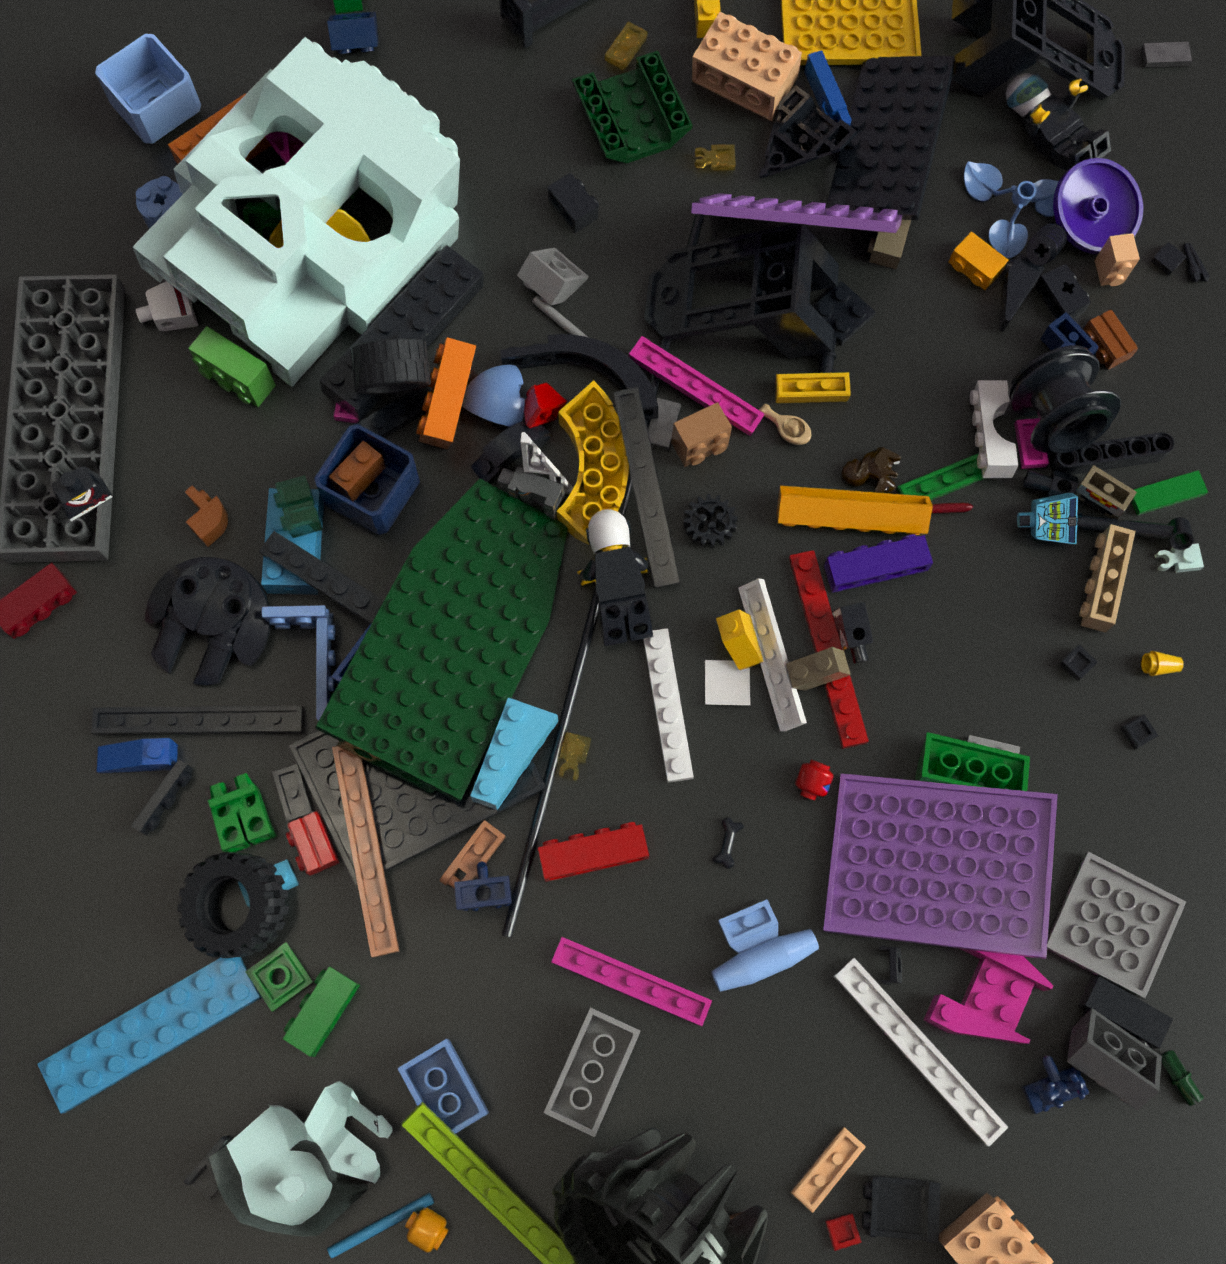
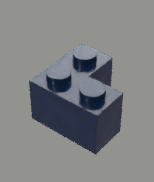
[1040,312,1099,355]

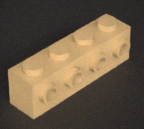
[1079,524,1135,632]

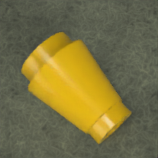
[1141,651,1183,676]

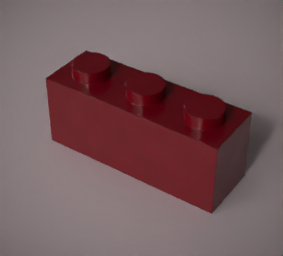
[0,563,77,639]

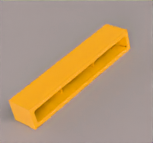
[777,486,933,536]

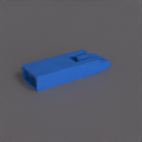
[804,50,851,126]

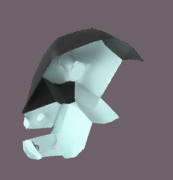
[209,1081,392,1237]

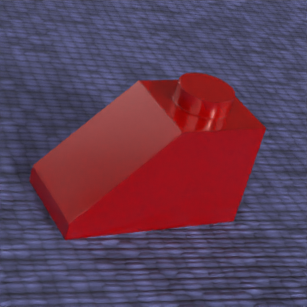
[524,383,568,428]

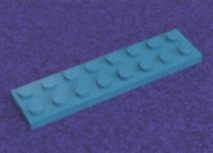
[37,957,262,1114]

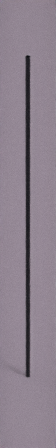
[502,214,705,938]

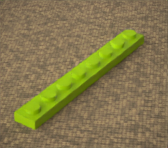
[402,1102,576,1264]

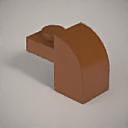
[185,485,228,547]

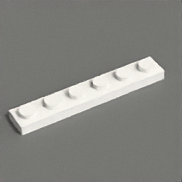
[738,578,807,731]
[643,628,693,783]

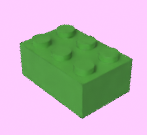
[188,326,276,407]

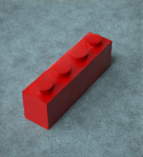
[538,822,649,882]

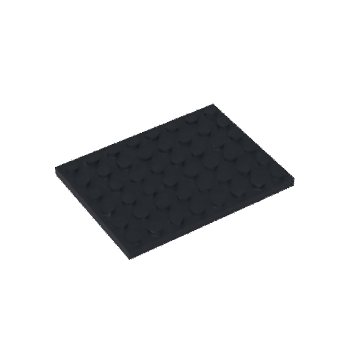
[289,731,547,886]

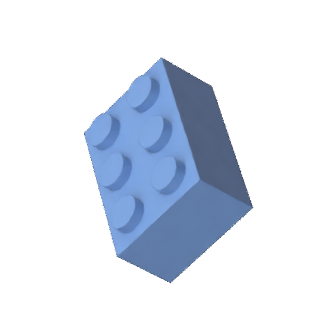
[397,1039,489,1134]

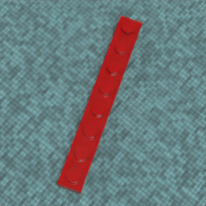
[789,550,869,749]

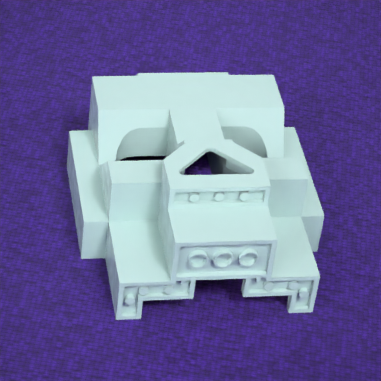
[133,37,460,387]

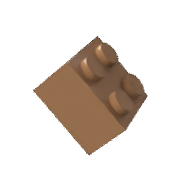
[671,402,732,467]

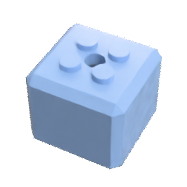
[95,34,201,144]

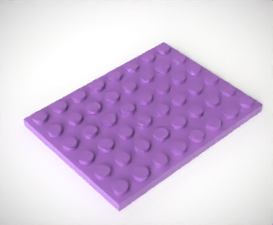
[691,193,902,233]
[823,774,1058,959]

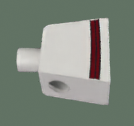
[136,281,199,331]

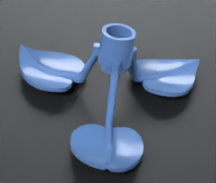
[963,161,1059,259]

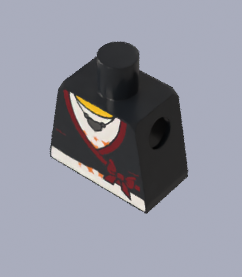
[51,466,113,522]
[832,602,873,664]

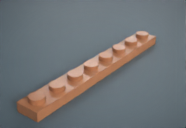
[332,746,399,958]

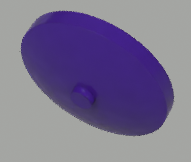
[1053,158,1143,254]

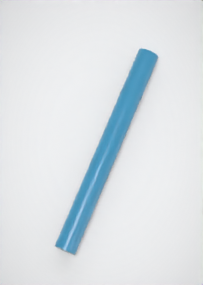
[327,1193,434,1259]

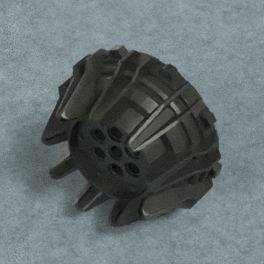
[551,1127,770,1264]

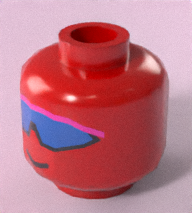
[795,760,834,800]

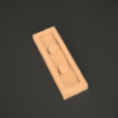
[790,1127,866,1213]

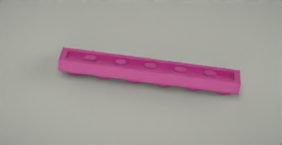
[628,336,765,436]
[551,937,712,1027]

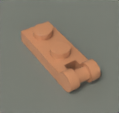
[440,820,506,892]

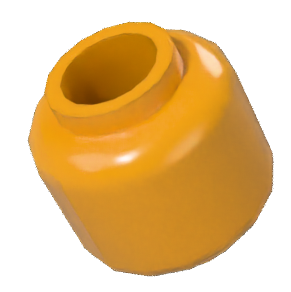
[405,1207,449,1252]

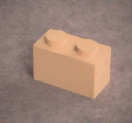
[1095,233,1140,286]

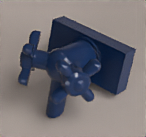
[454,861,512,911]
[1022,1055,1089,1114]

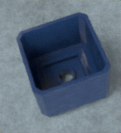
[315,424,420,535]

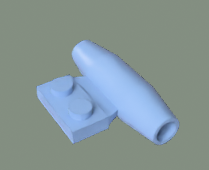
[711,900,819,992]

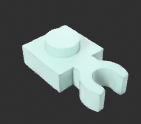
[1155,543,1204,573]

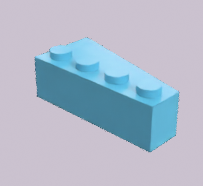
[470,698,558,810]

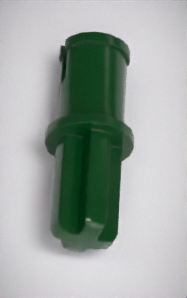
[1161,1050,1204,1106]

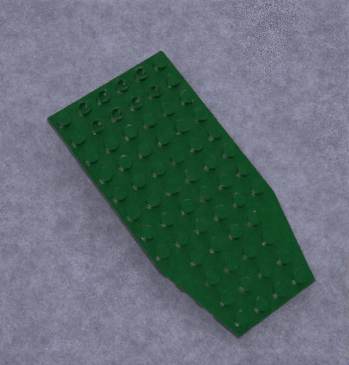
[315,479,568,802]

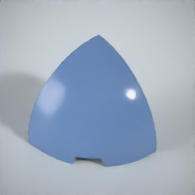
[462,365,525,427]

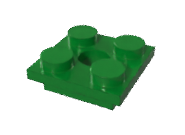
[245,942,314,1012]

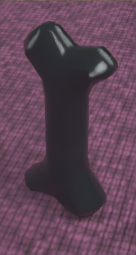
[712,817,744,869]

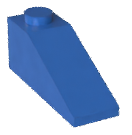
[97,738,178,773]

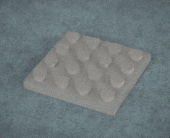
[1047,852,1186,999]

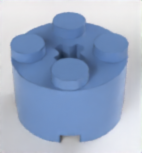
[135,176,183,229]

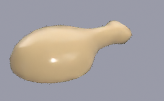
[759,404,811,445]

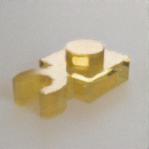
[695,145,736,170]
[559,732,592,781]

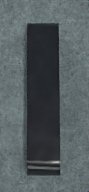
[1050,432,1175,475]

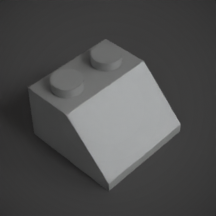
[517,248,589,305]

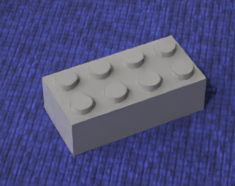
[544,1007,641,1137]

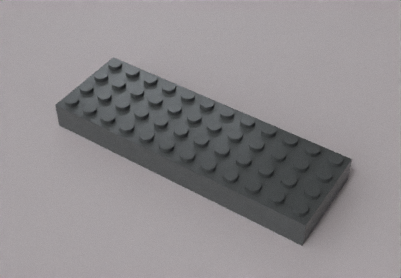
[0,275,125,563]

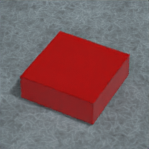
[825,1213,862,1251]

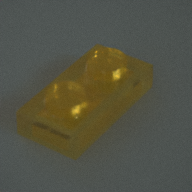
[605,21,648,70]

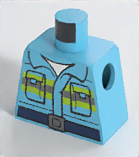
[1017,493,1078,544]

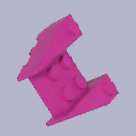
[923,948,1053,1044]

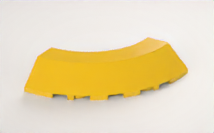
[557,380,629,546]

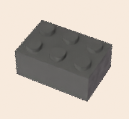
[1067,1008,1162,1110]

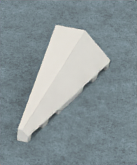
[521,432,573,494]

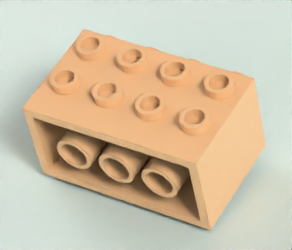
[692,12,802,121]
[939,1193,1053,1264]

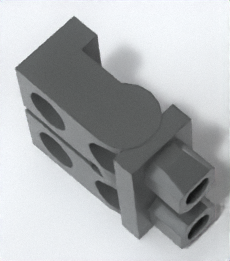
[497,466,565,520]

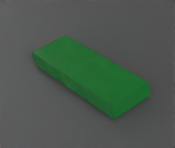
[1131,470,1208,516]

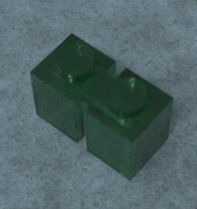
[273,475,322,538]

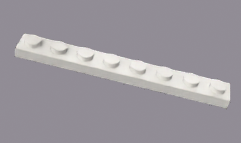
[833,958,1008,1147]

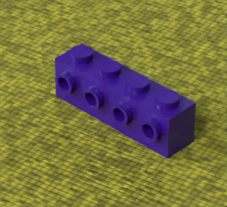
[824,534,933,593]

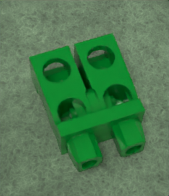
[208,773,277,853]

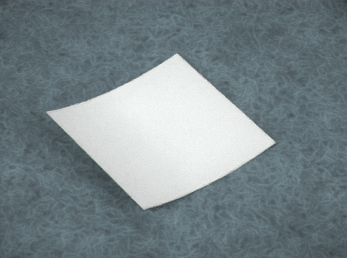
[705,660,750,705]

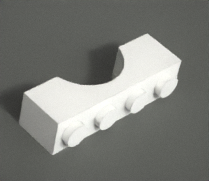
[970,380,1018,478]

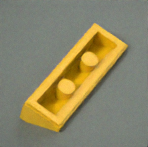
[775,372,851,403]

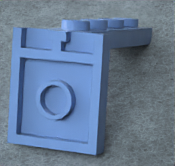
[262,605,335,721]

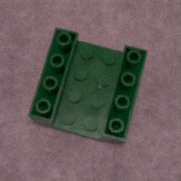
[572,50,693,163]

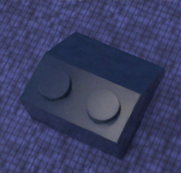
[327,11,378,54]

